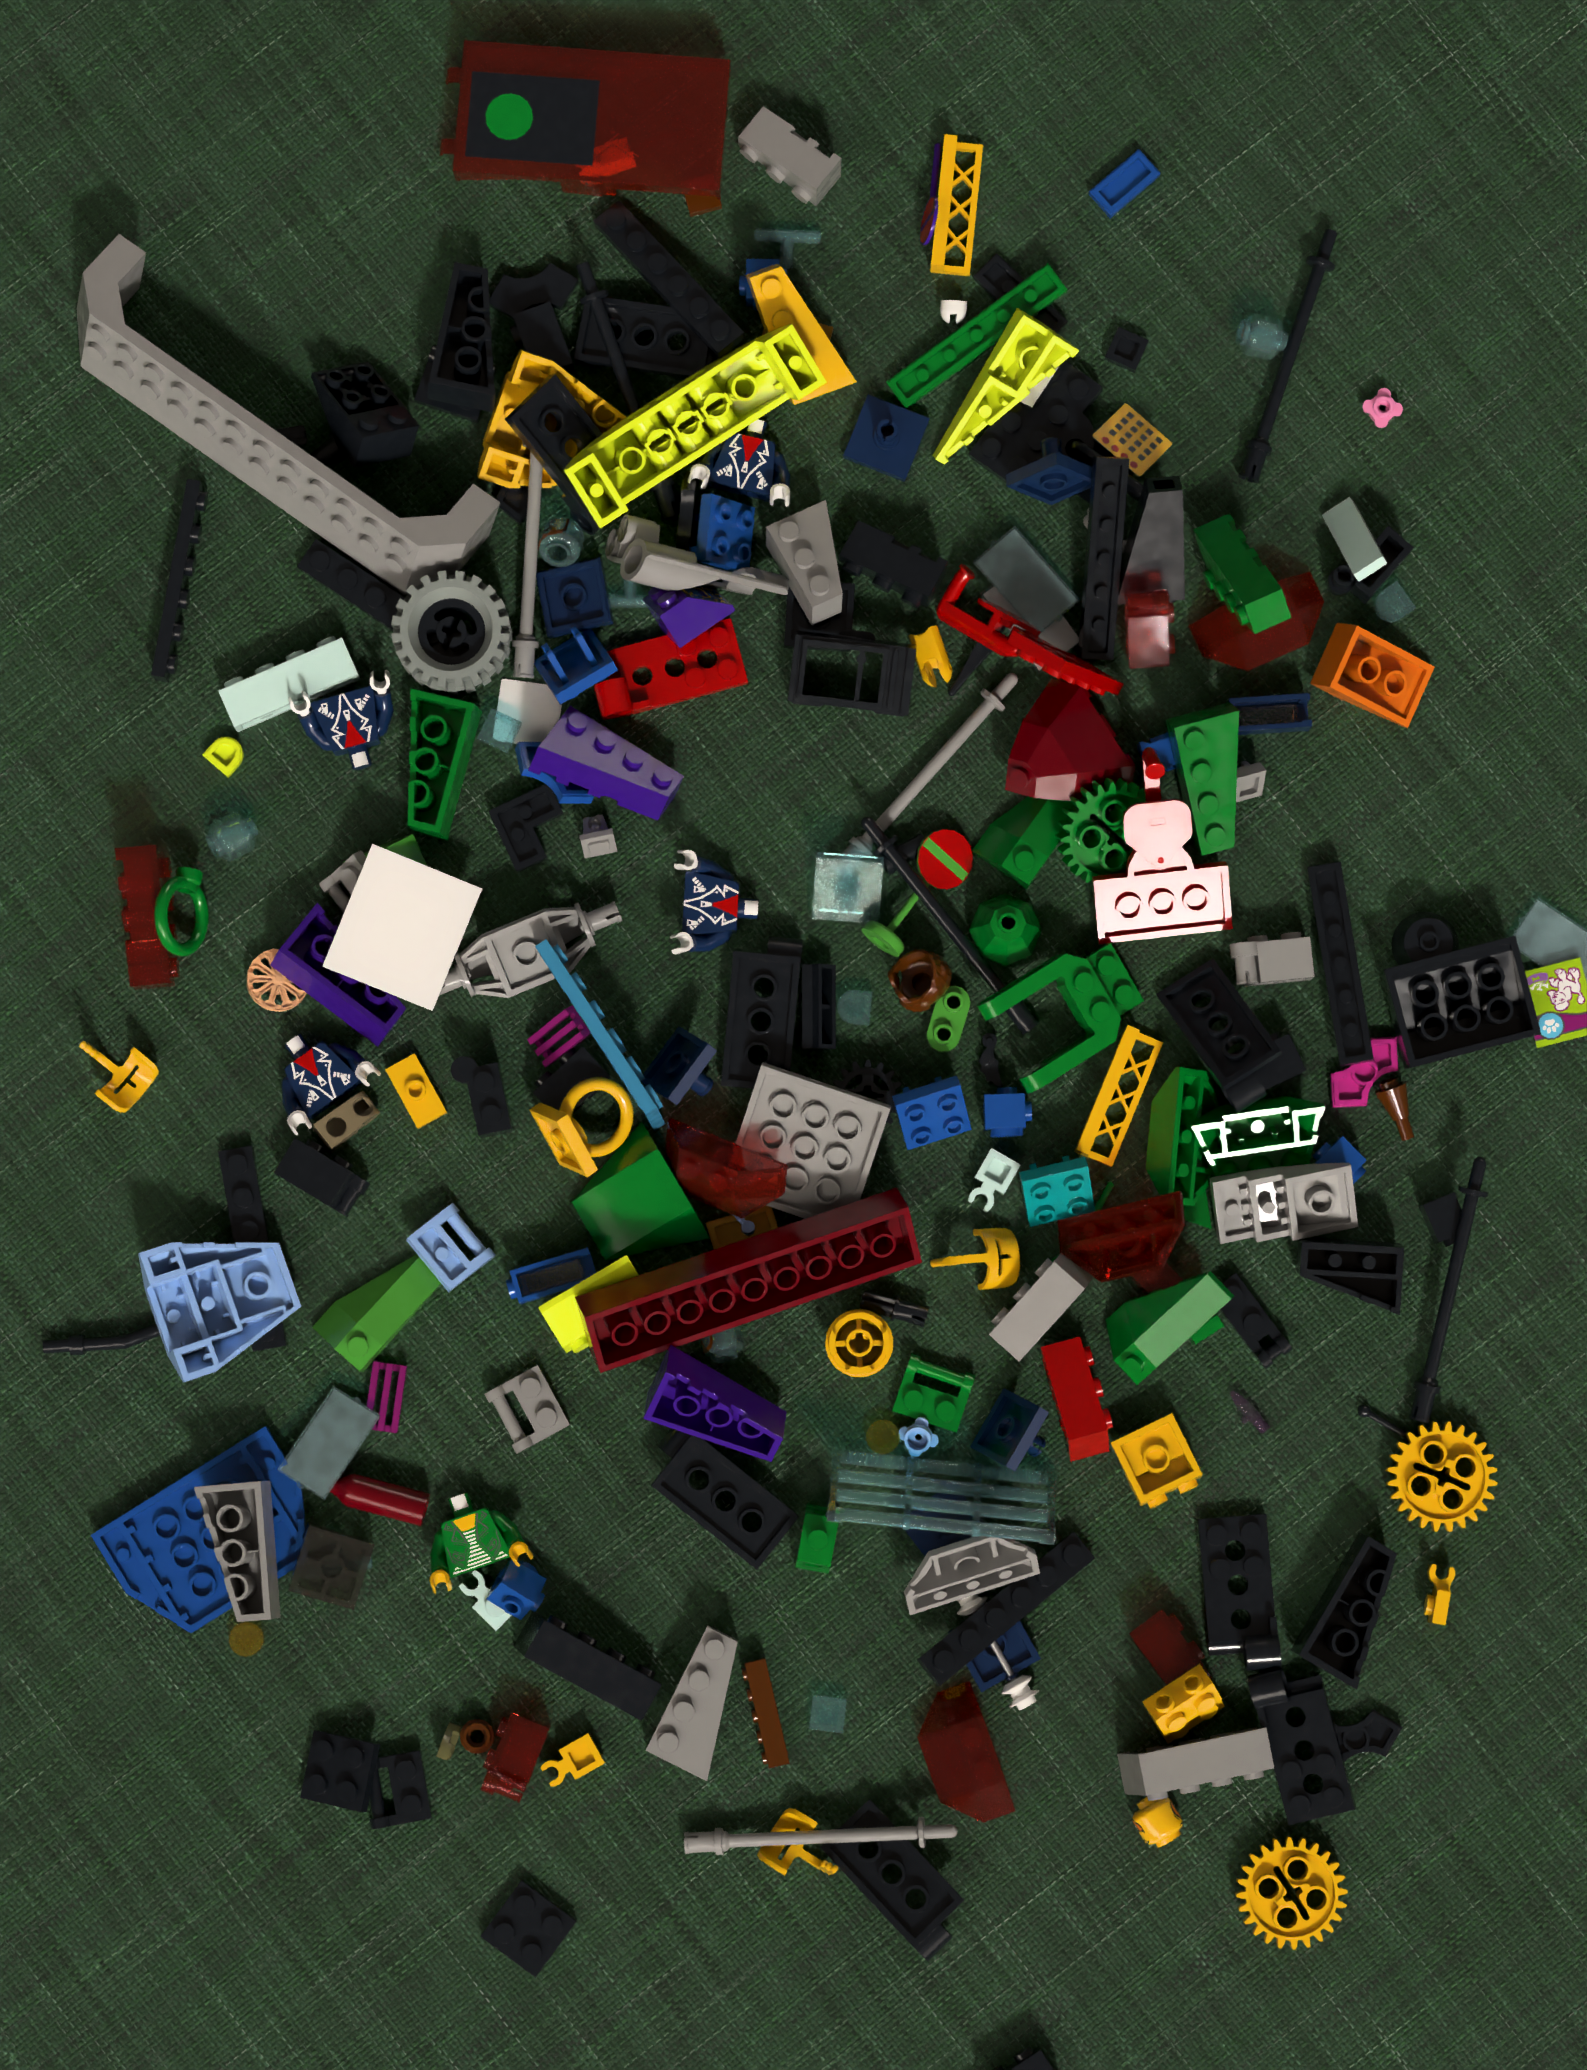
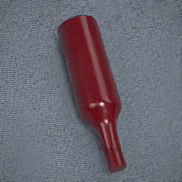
[328,1474,430,1526]

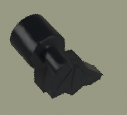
[979,1032,1003,1088]

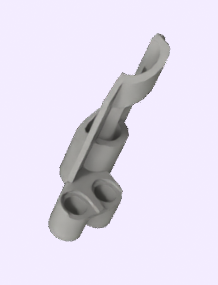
[605,514,789,595]

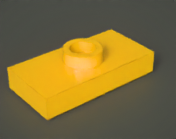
[385,1053,448,1129]

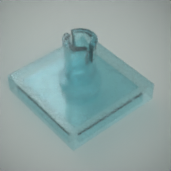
[812,852,884,923]

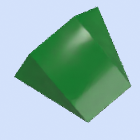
[1190,1096,1325,1176]
[572,1122,710,1261]

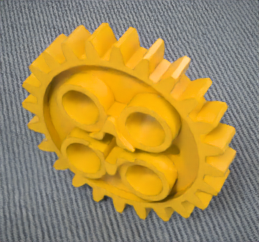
[1386,1422,1498,1532]
[1235,1836,1348,1950]

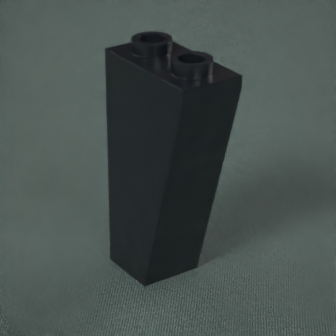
[1118,476,1185,607]

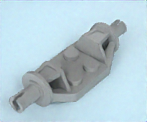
[439,901,622,998]

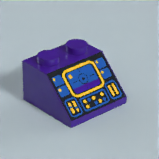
[642,586,735,648]

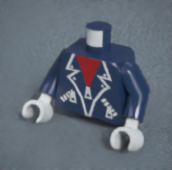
[687,419,790,507]
[288,670,394,770]
[670,850,759,955]
[281,1034,381,1135]

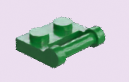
[892,1353,976,1433]

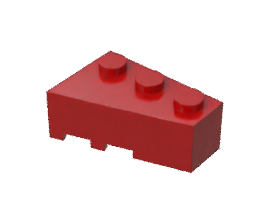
[1041,1336,1113,1462]

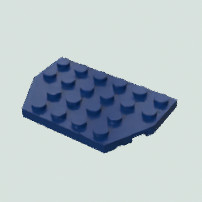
[91,1426,309,1633]

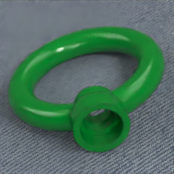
[154,867,209,957]

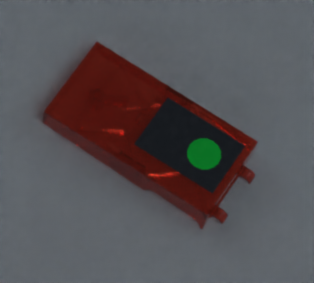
[439,40,731,200]

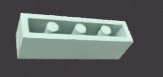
[218,636,361,732]

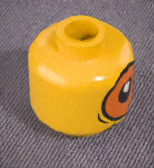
[1132,1797,1183,1848]

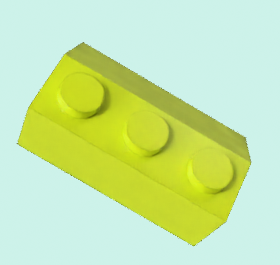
[538,1255,639,1353]

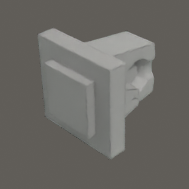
[579,814,618,859]

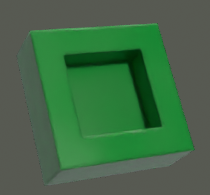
[1189,1315,1224,1345]

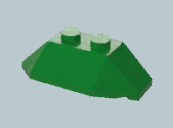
[1145,1067,1220,1206]

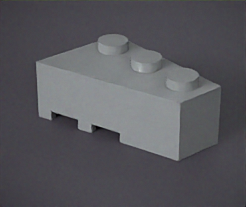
[738,106,842,206]
[989,1247,1096,1362]

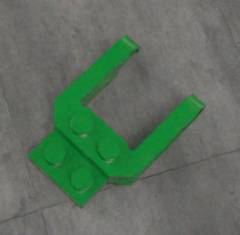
[977,943,1144,1094]

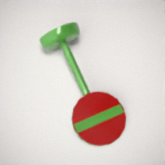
[861,829,973,958]

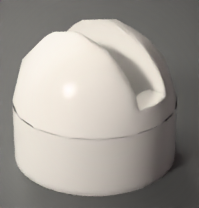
[940,300,967,324]

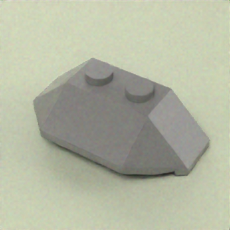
[904,1530,1040,1615]

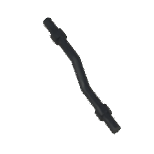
[43,1323,160,1355]

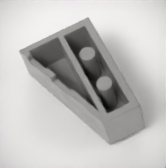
[766,500,843,625]

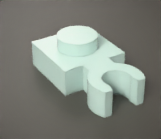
[968,1148,1021,1212]
[459,1570,512,1631]

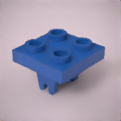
[691,493,755,572]
[534,626,618,705]
[892,1075,972,1150]

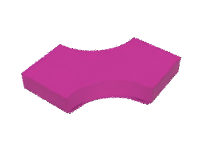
[1330,1037,1398,1108]

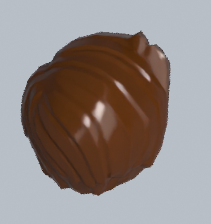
[887,949,952,1012]

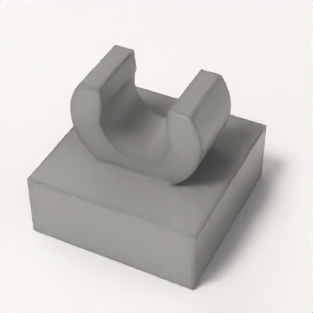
[1236,761,1266,802]

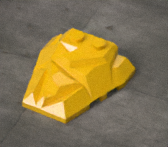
[477,350,627,488]

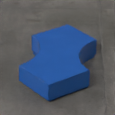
[515,742,594,804]

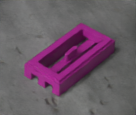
[527,1005,591,1068]
[366,1361,408,1433]

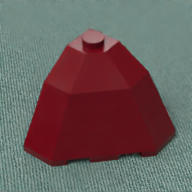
[1005,677,1135,801]

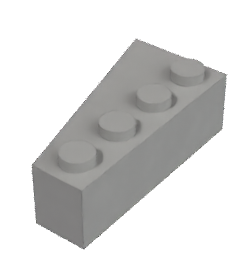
[646,1625,738,1781]
[1117,1727,1274,1801]

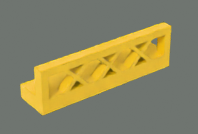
[930,134,983,277]
[1074,1025,1163,1167]

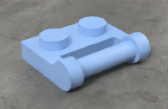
[406,1203,496,1293]

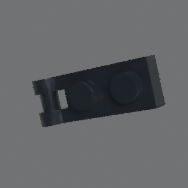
[1220,1273,1293,1370]

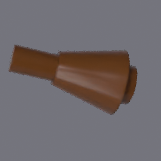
[1374,1077,1414,1141]

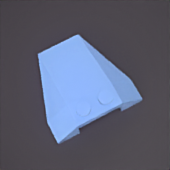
[138,1242,301,1383]

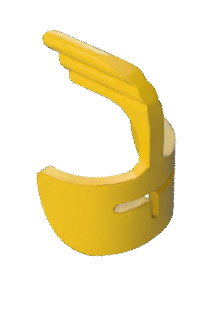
[79,1041,159,1113]
[930,1228,1020,1290]
[757,1808,838,1876]

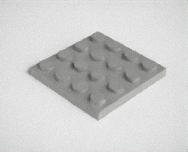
[720,1062,891,1219]

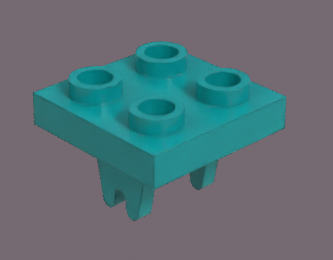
[1019,1156,1095,1227]

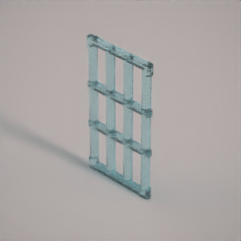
[825,1448,1057,1545]

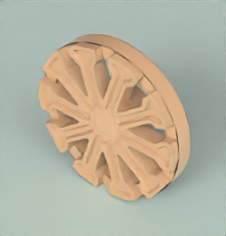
[246,948,307,1012]

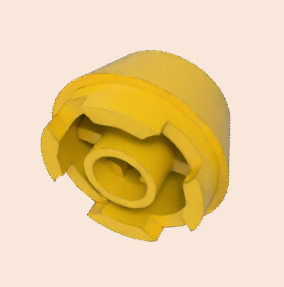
[825,1309,893,1377]

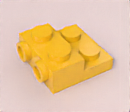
[1111,1413,1203,1509]
[1142,1664,1225,1744]

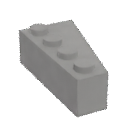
[194,1481,281,1622]

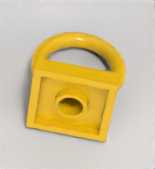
[529,1077,634,1177]

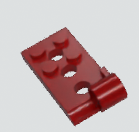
[593,618,748,720]

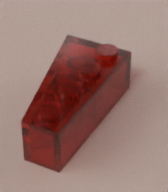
[115,845,180,990]

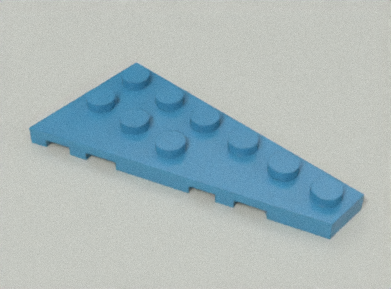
[535,939,666,1131]

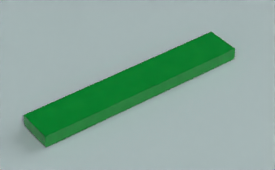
[886,263,1068,409]

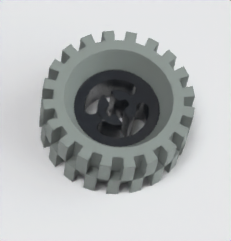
[391,570,512,695]

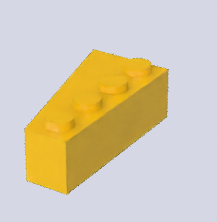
[745,264,857,405]

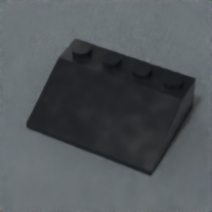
[1383,936,1541,1069]

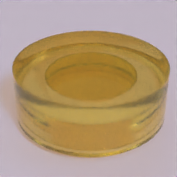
[866,1420,900,1454]
[229,1622,264,1657]

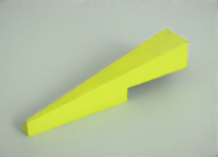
[932,308,1079,465]

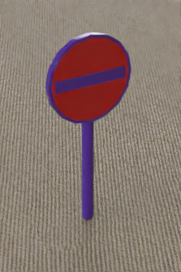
[920,143,941,246]

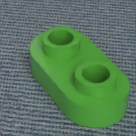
[926,986,970,1053]

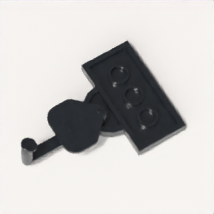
[968,361,1143,504]

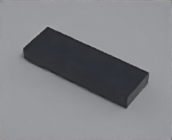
[973,253,1068,334]

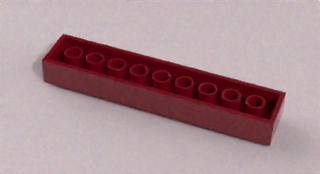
[575,1188,922,1373]

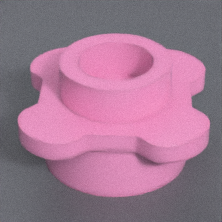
[1362,388,1403,428]

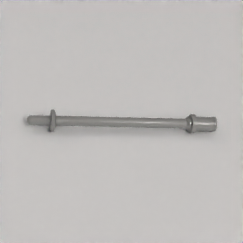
[512,417,546,678]
[831,673,1018,880]
[684,1817,958,1855]

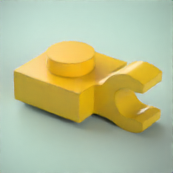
[1424,1564,1455,1626]

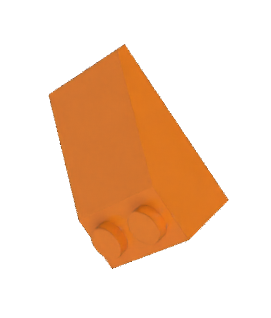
[1310,623,1435,728]

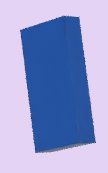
[1089,149,1161,219]

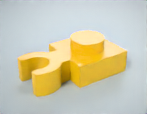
[540,1732,605,1787]

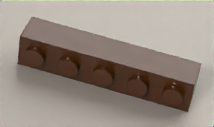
[741,1658,790,1768]

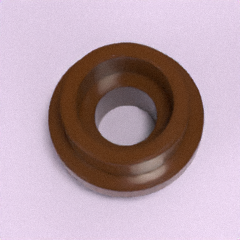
[460,1719,494,1754]

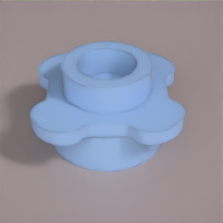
[898,1417,939,1457]

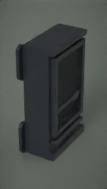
[788,629,917,717]

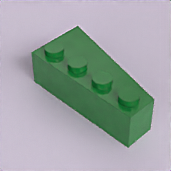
[1193,513,1292,634]
[408,688,482,840]
[1165,702,1239,856]

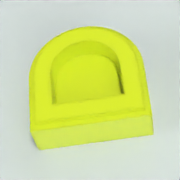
[202,737,244,778]

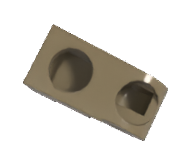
[313,1091,380,1153]

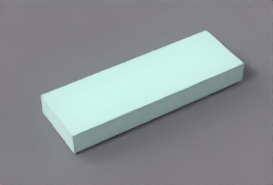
[1322,497,1387,582]

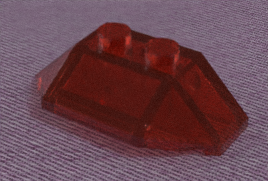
[1188,572,1324,671]
[665,1118,788,1218]
[1058,1191,1185,1282]
[917,1681,1015,1823]

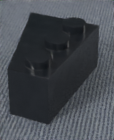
[839,520,948,608]
[1296,1238,1404,1315]

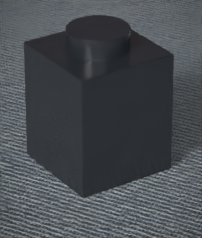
[1419,1192,1462,1247]

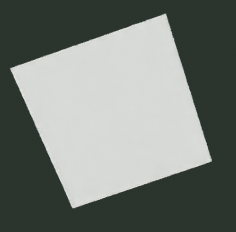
[323,844,482,1011]

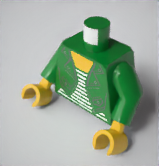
[429,1492,534,1594]

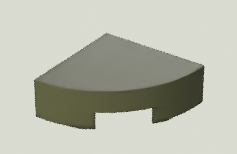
[436,1722,462,1761]

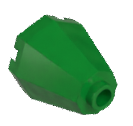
[969,893,1042,967]

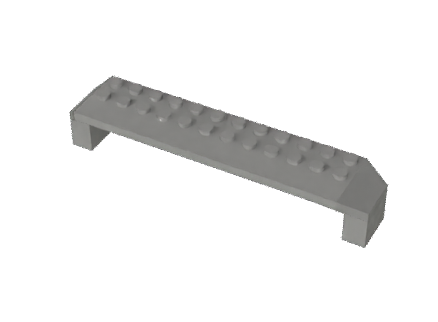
[77,234,500,595]

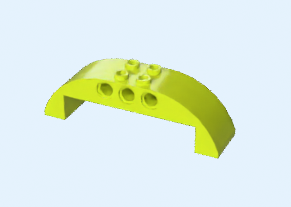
[563,324,827,528]

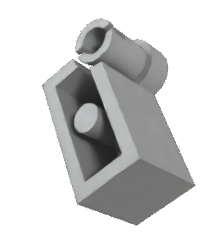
[1229,932,1315,987]

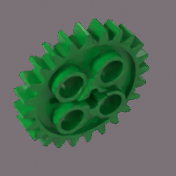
[1055,778,1145,883]

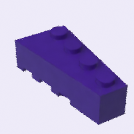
[528,706,684,821]
[270,903,406,1047]
[643,1345,787,1462]

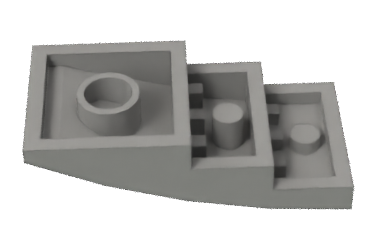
[1209,1163,1358,1244]

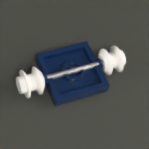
[948,1594,1041,1711]

